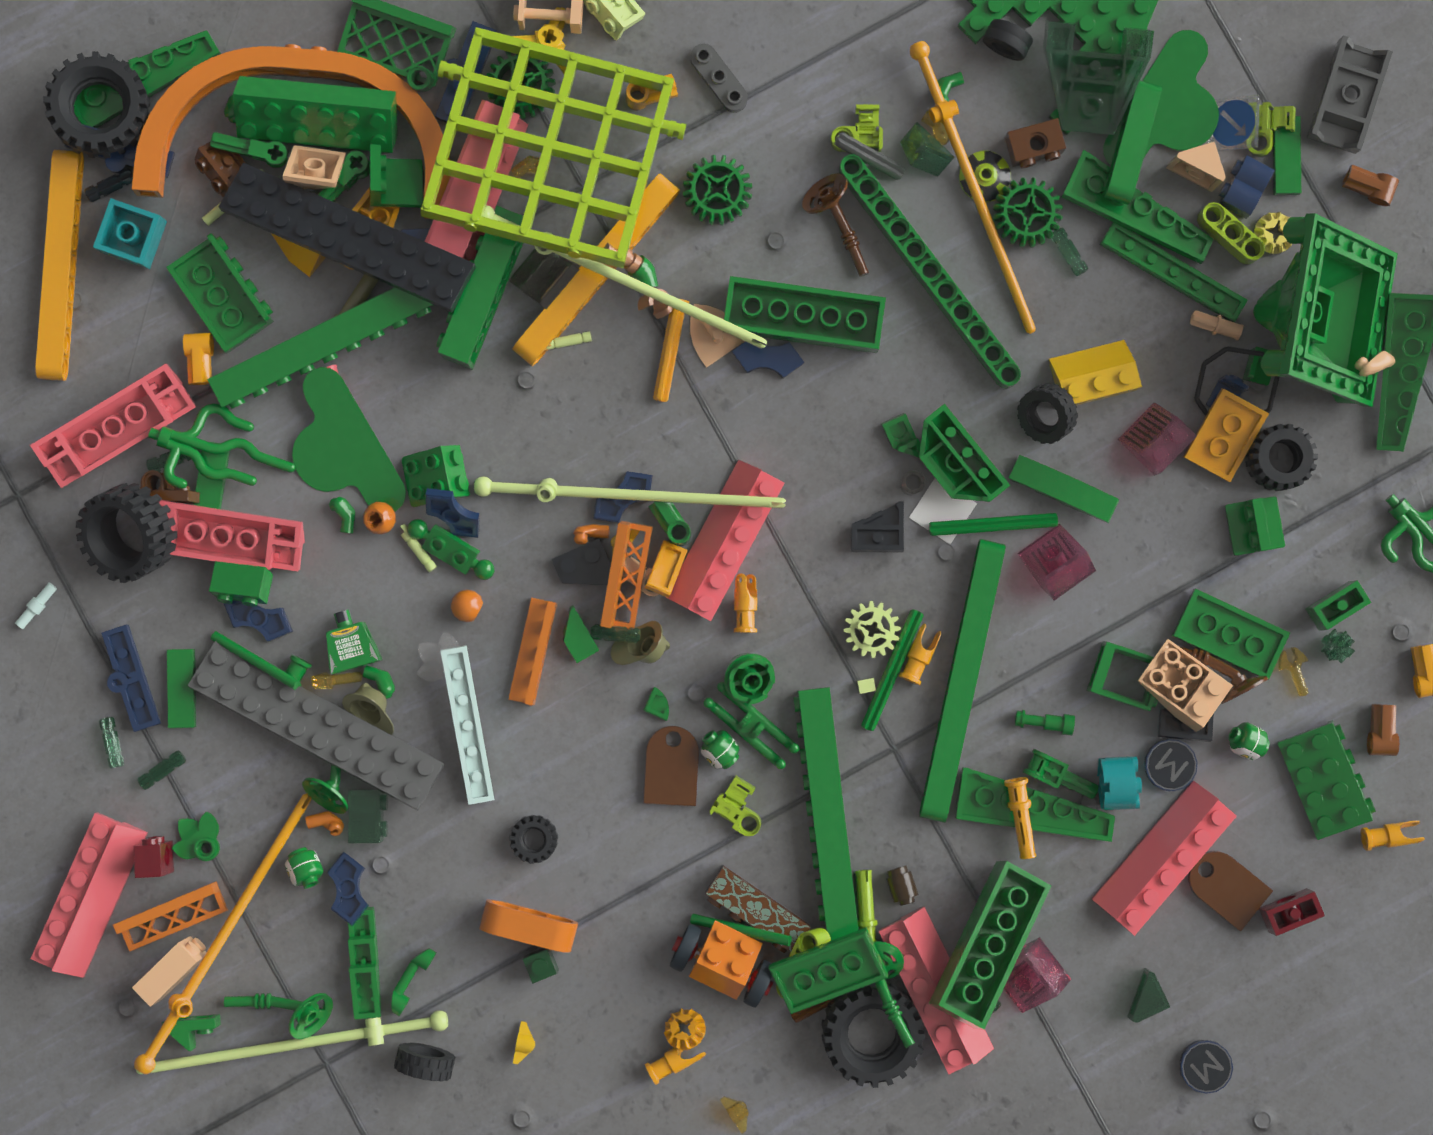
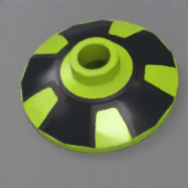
[959,151,1011,202]

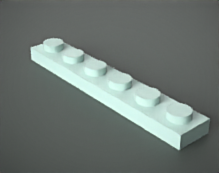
[440,645,494,805]

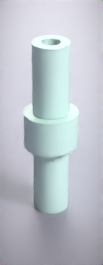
[15,583,57,629]

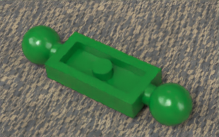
[407,519,495,580]

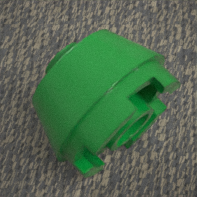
[724,653,775,704]

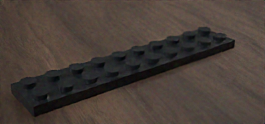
[219,163,476,313]

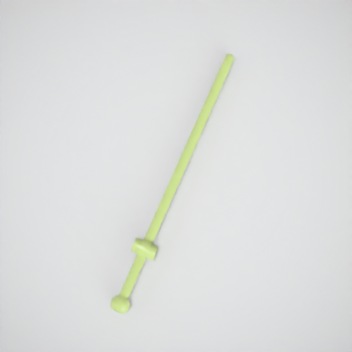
[483,205,767,348]
[474,476,786,508]
[136,1010,448,1074]

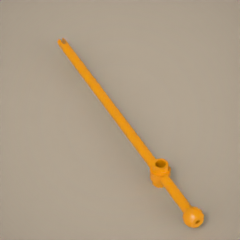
[909,41,1036,334]
[134,793,311,1075]

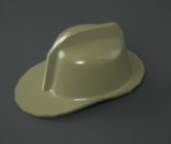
[611,621,670,665]
[342,683,394,735]

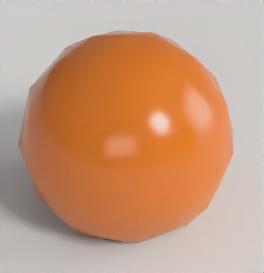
[363,502,396,534]
[451,590,483,622]

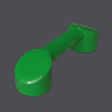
[391,948,437,1016]

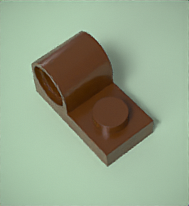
[140,470,200,503]

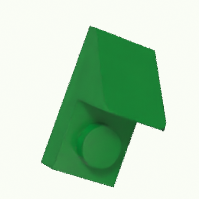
[162,1014,221,1052]

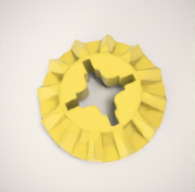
[1254,212,1292,254]

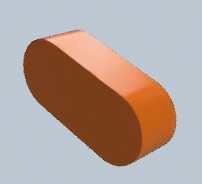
[479,899,578,952]

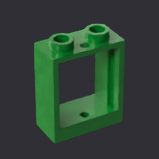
[1086,641,1158,711]

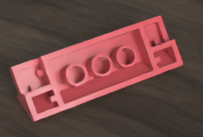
[425,100,529,261]
[30,363,197,488]
[666,460,785,621]
[159,500,305,572]
[1092,781,1237,936]
[31,812,148,978]
[878,906,994,1074]

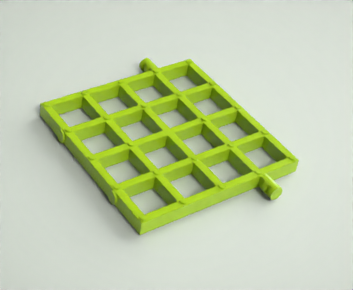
[421,27,687,268]

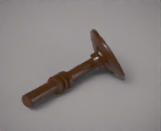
[802,173,869,277]
[1164,642,1268,704]

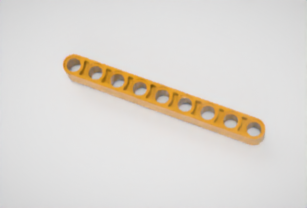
[36,150,84,381]
[512,173,680,366]

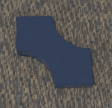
[732,339,805,379]
[593,471,653,523]
[426,488,479,538]
[224,601,293,642]
[327,852,369,926]

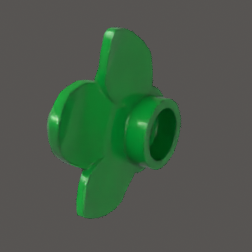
[172,812,220,861]

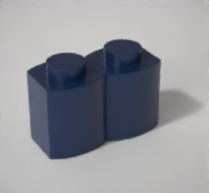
[1218,156,1274,219]

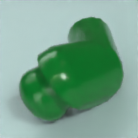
[362,665,395,699]

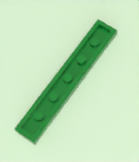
[1099,222,1248,322]

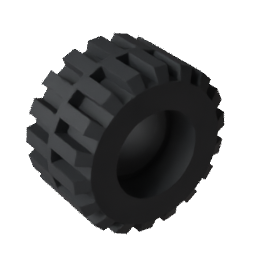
[1245,424,1318,491]

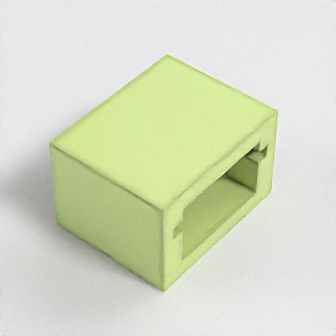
[857,678,876,694]

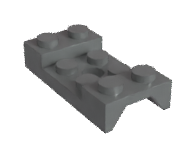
[1307,35,1393,154]

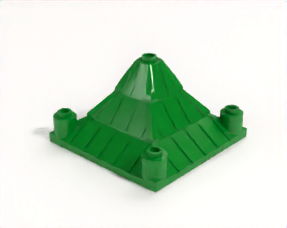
[1253,213,1398,407]

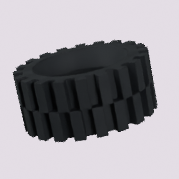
[76,483,177,583]

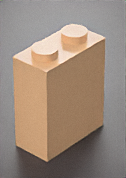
[132,936,206,1007]

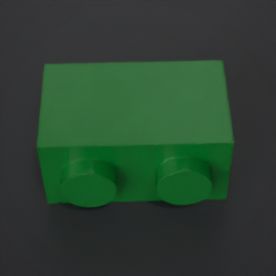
[209,561,273,607]
[1305,580,1372,631]

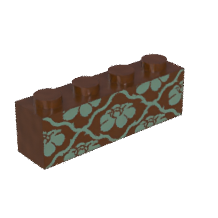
[705,865,810,953]

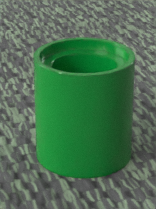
[407,66,435,92]

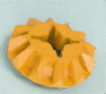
[664,1008,706,1050]

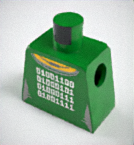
[326,610,383,674]

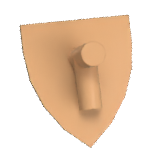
[690,304,745,368]

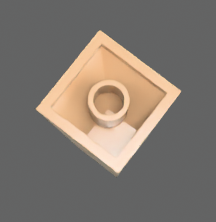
[283,145,346,190]

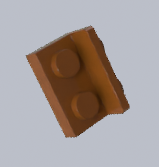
[194,141,246,198]

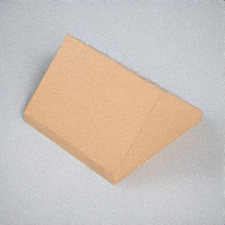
[1166,142,1226,192]

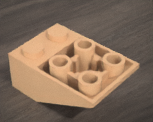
[1138,639,1233,732]

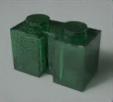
[348,789,388,843]

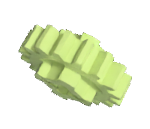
[843,601,901,658]

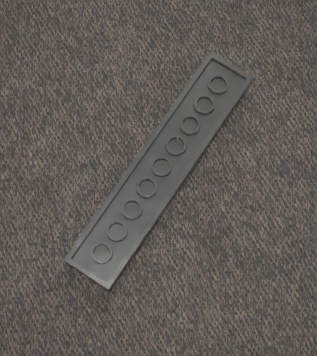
[188,641,444,811]

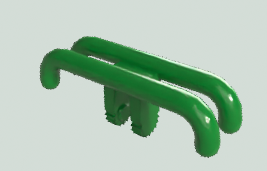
[703,682,799,769]

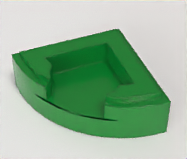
[643,687,669,721]

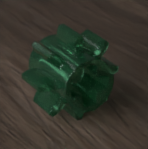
[1321,629,1355,663]

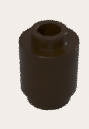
[886,865,919,906]

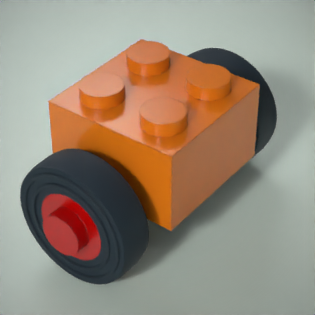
[670,920,773,1008]

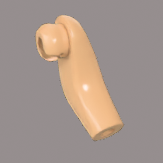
[1354,351,1395,376]

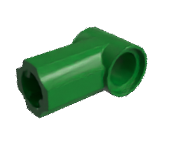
[648,501,691,546]

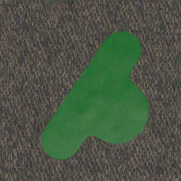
[1103,30,1219,165]
[292,367,406,512]

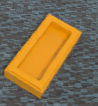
[644,540,688,598]

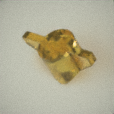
[720,1096,749,1134]

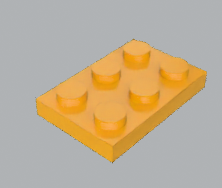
[1183,388,1269,482]

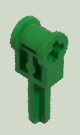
[210,132,288,168]
[318,151,370,202]
[1023,748,1099,799]

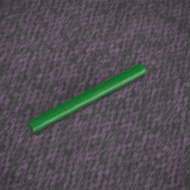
[211,631,300,690]
[690,914,792,946]

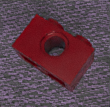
[134,836,174,878]
[1259,888,1325,936]

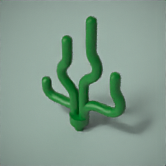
[148,403,296,489]
[1381,494,1433,573]

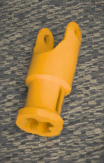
[734,573,757,633]
[899,623,941,685]
[1361,821,1425,851]
[644,1048,706,1085]

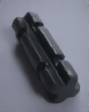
[84,168,133,202]

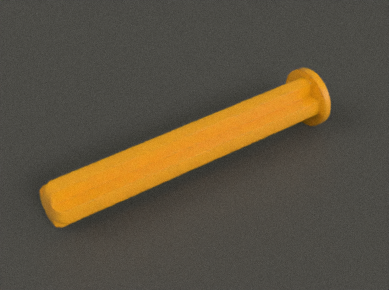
[653,299,689,402]

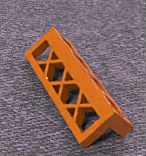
[600,521,653,630]
[508,597,558,706]
[113,881,228,952]

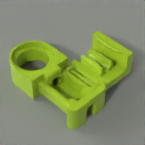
[1247,102,1296,157]
[830,104,883,152]
[710,775,761,836]

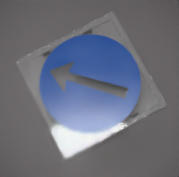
[1208,95,1260,151]

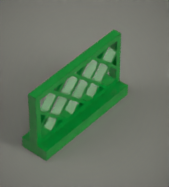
[337,0,456,87]

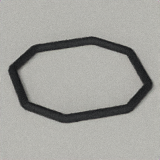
[1194,346,1280,417]

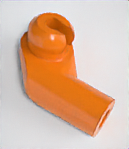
[573,524,610,544]
[305,811,344,836]

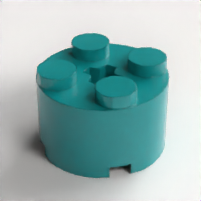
[1097,756,1142,810]

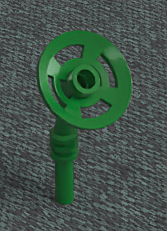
[302,765,348,814]
[873,941,915,1048]
[224,993,333,1039]

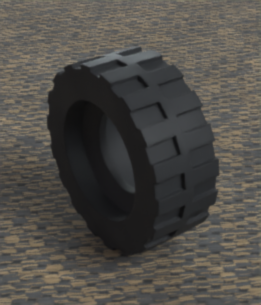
[1017,383,1078,444]
[394,1043,456,1082]

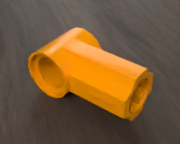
[626,74,678,110]
[183,333,214,385]
[1411,644,1433,698]

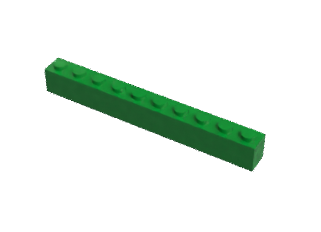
[207,288,433,409]
[793,687,858,941]

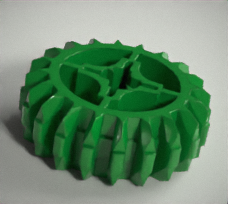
[486,51,556,120]
[683,155,752,225]
[992,177,1063,248]

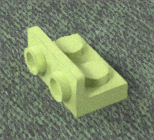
[584,0,645,40]

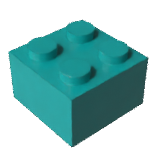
[93,198,167,270]

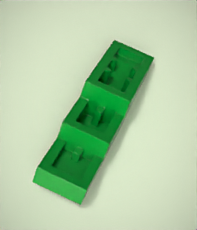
[1009,455,1119,524]
[348,907,381,1020]

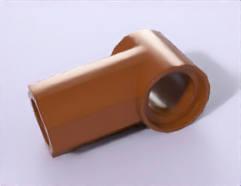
[1342,164,1399,207]
[1367,704,1400,756]

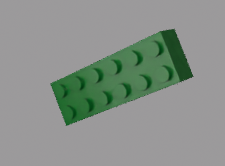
[233,76,398,153]
[436,206,524,370]
[723,276,886,353]
[928,861,1051,1030]

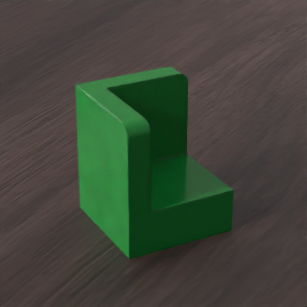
[1242,346,1271,386]

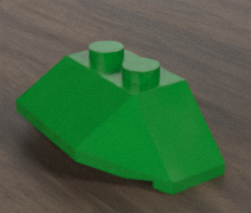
[919,403,1010,502]

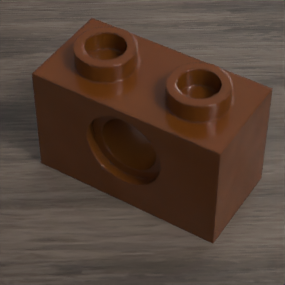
[1004,118,1066,169]

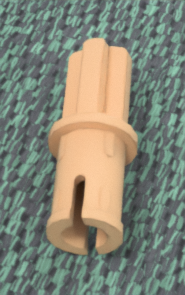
[1190,310,1244,340]

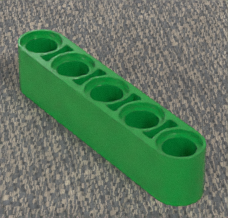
[1103,79,1162,205]

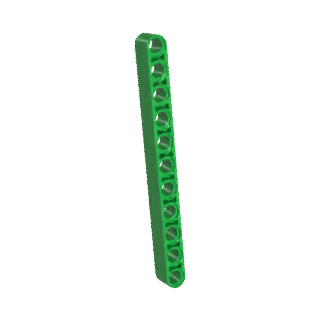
[839,155,1021,389]
[919,539,1006,823]

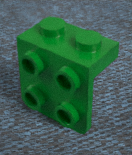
[402,445,470,507]

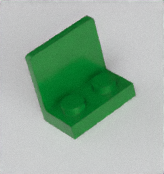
[370,144,423,207]

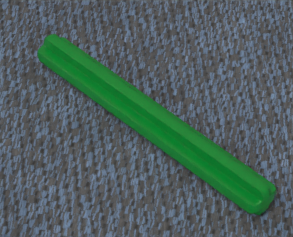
[929,513,1058,536]
[861,609,924,731]

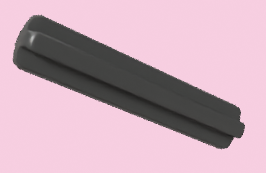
[835,133,905,180]

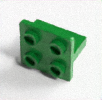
[1225,496,1285,556]

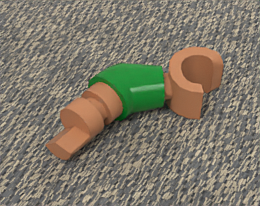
[604,243,672,319]

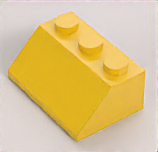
[1048,340,1142,405]

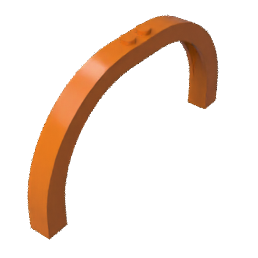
[132,44,451,219]

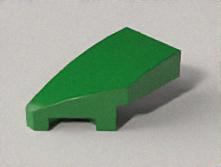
[881,413,920,458]
[563,605,599,663]

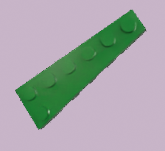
[74,30,221,128]
[1061,150,1214,264]
[1376,293,1433,452]
[955,767,1115,842]

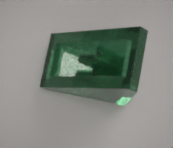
[900,122,955,177]
[1127,968,1170,1023]

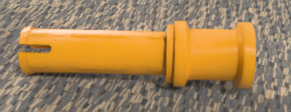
[1004,777,1036,859]

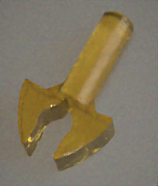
[1278,647,1309,697]
[311,672,362,689]

